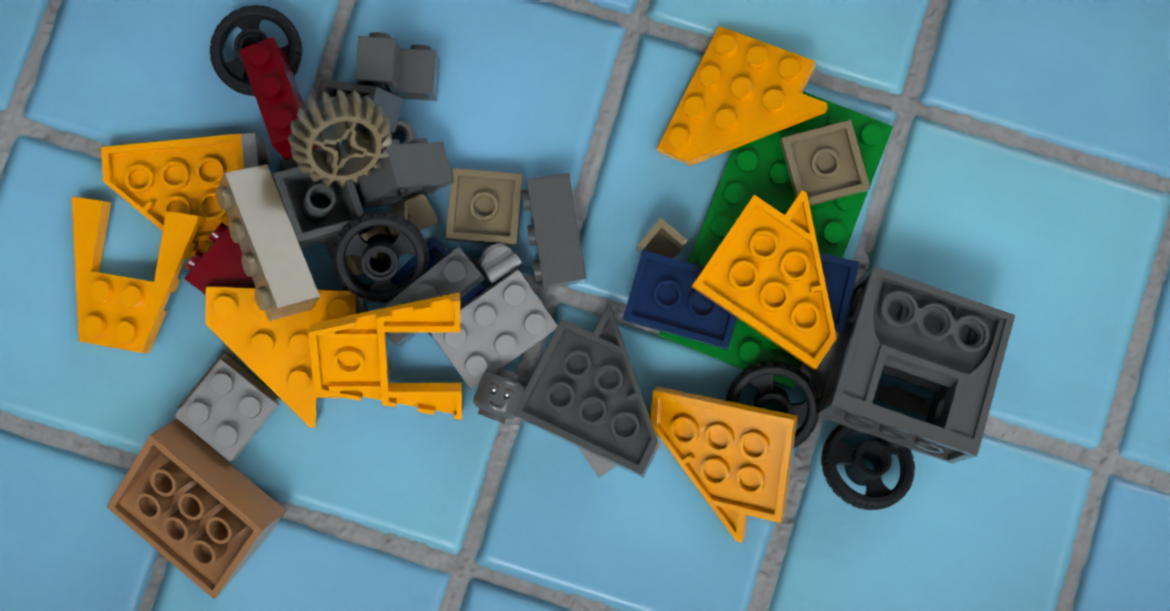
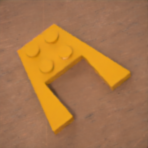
[72,196,206,353]
[308,293,462,420]

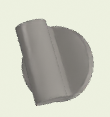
[479,243,522,283]

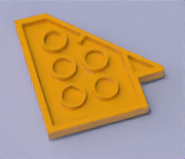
[657,26,828,166]
[205,286,357,428]

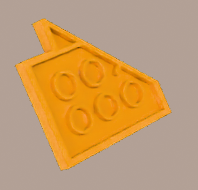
[101,133,244,256]
[692,190,837,370]
[650,386,797,543]

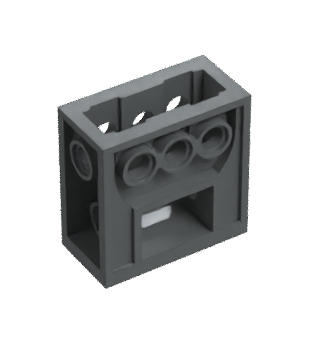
[817,266,1015,464]

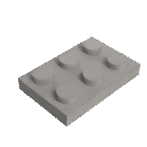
[430,268,558,390]

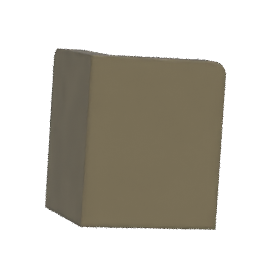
[636,217,688,259]

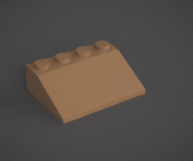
[106,419,286,599]

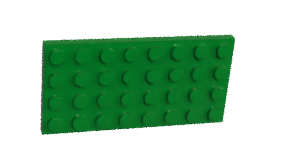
[659,91,893,389]

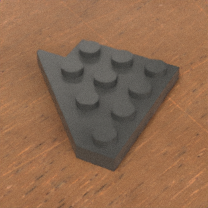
[514,307,660,478]

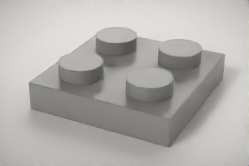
[175,359,280,462]

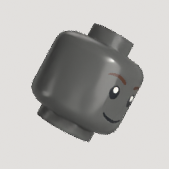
[473,368,525,424]

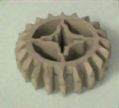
[288,89,392,188]

